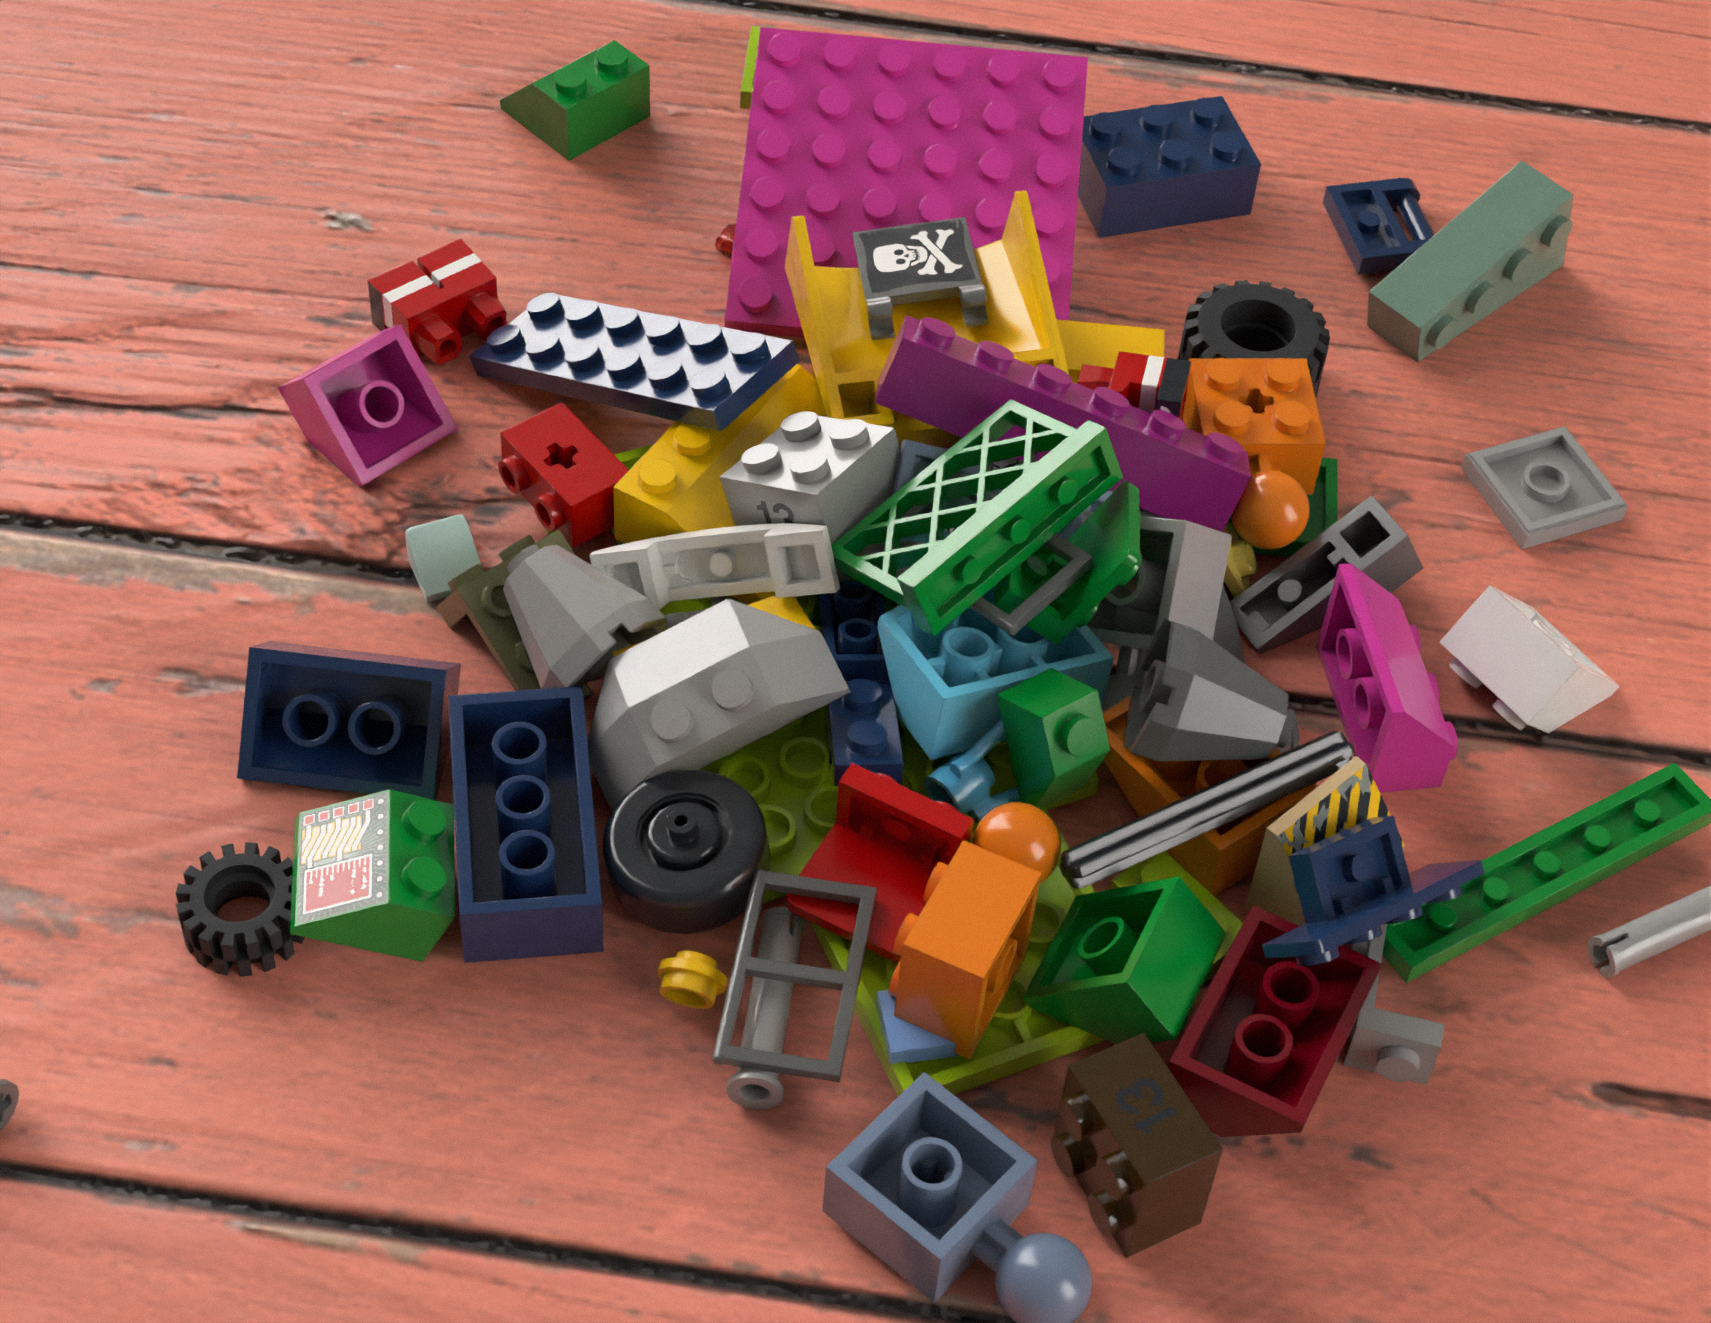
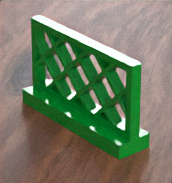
[831,399,1123,636]

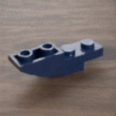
[818,580,903,786]

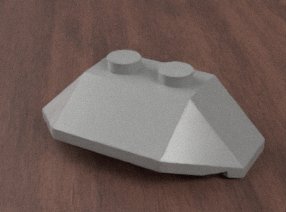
[587,598,851,811]

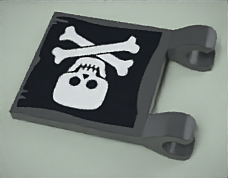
[852,217,989,340]

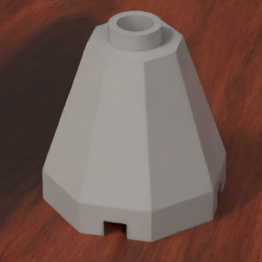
[503,545,666,701]

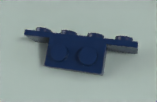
[1262,815,1484,966]

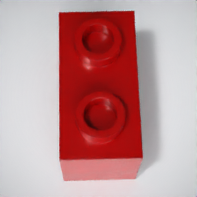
[498,402,629,549]

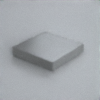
[1461,426,1628,550]

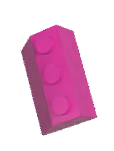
[1316,563,1458,793]

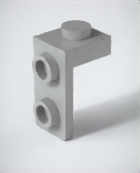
[1343,924,1444,1085]

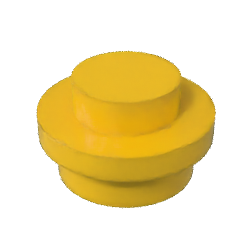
[657,950,727,1009]

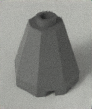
[1123,619,1295,761]

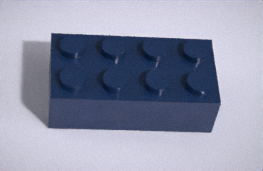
[448,686,604,963]

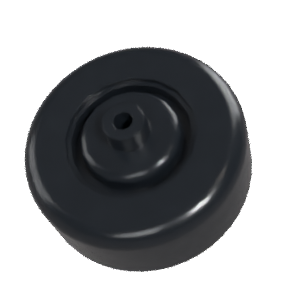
[603,770,771,934]

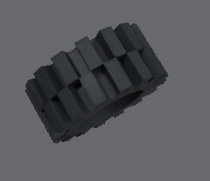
[176,842,305,977]

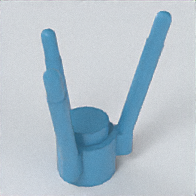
[924,718,1020,824]

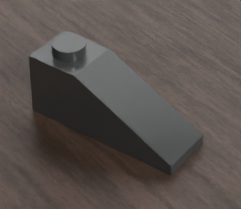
[1230,495,1423,654]

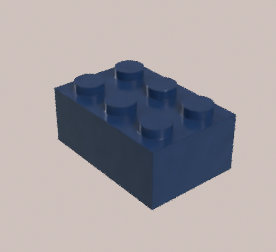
[1078,96,1261,238]

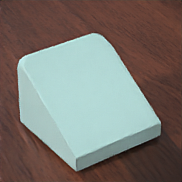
[405,514,482,603]

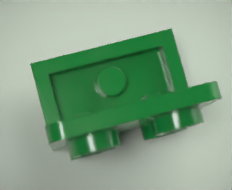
[994,481,1142,645]

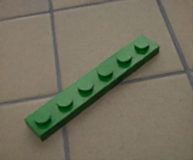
[1382,763,1711,983]

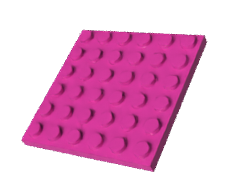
[724,27,1088,338]

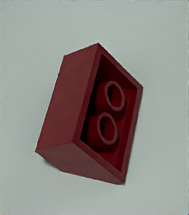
[1168,905,1382,1137]

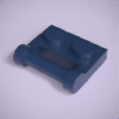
[1323,178,1435,275]

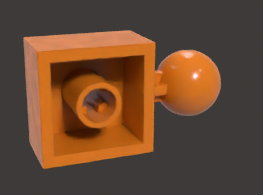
[1183,358,1326,549]
[888,802,1061,1060]

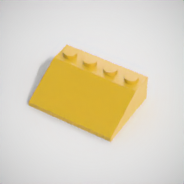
[613,364,827,605]

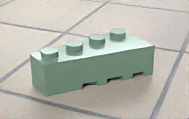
[1367,160,1574,362]

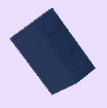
[237,641,461,800]

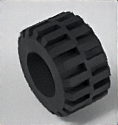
[1178,280,1330,397]

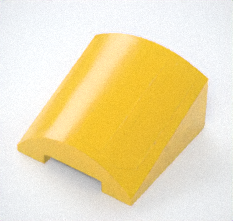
[785,190,1069,450]

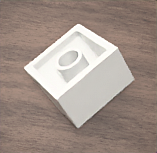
[1440,585,1620,733]

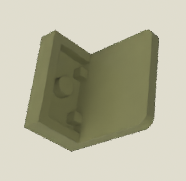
[437,529,576,691]

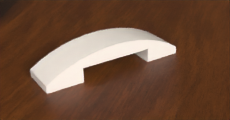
[589,523,840,610]

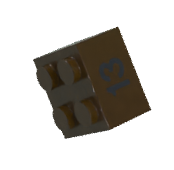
[1051,1033,1223,1258]

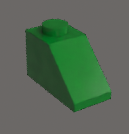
[996,668,1110,809]

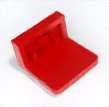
[786,763,974,962]

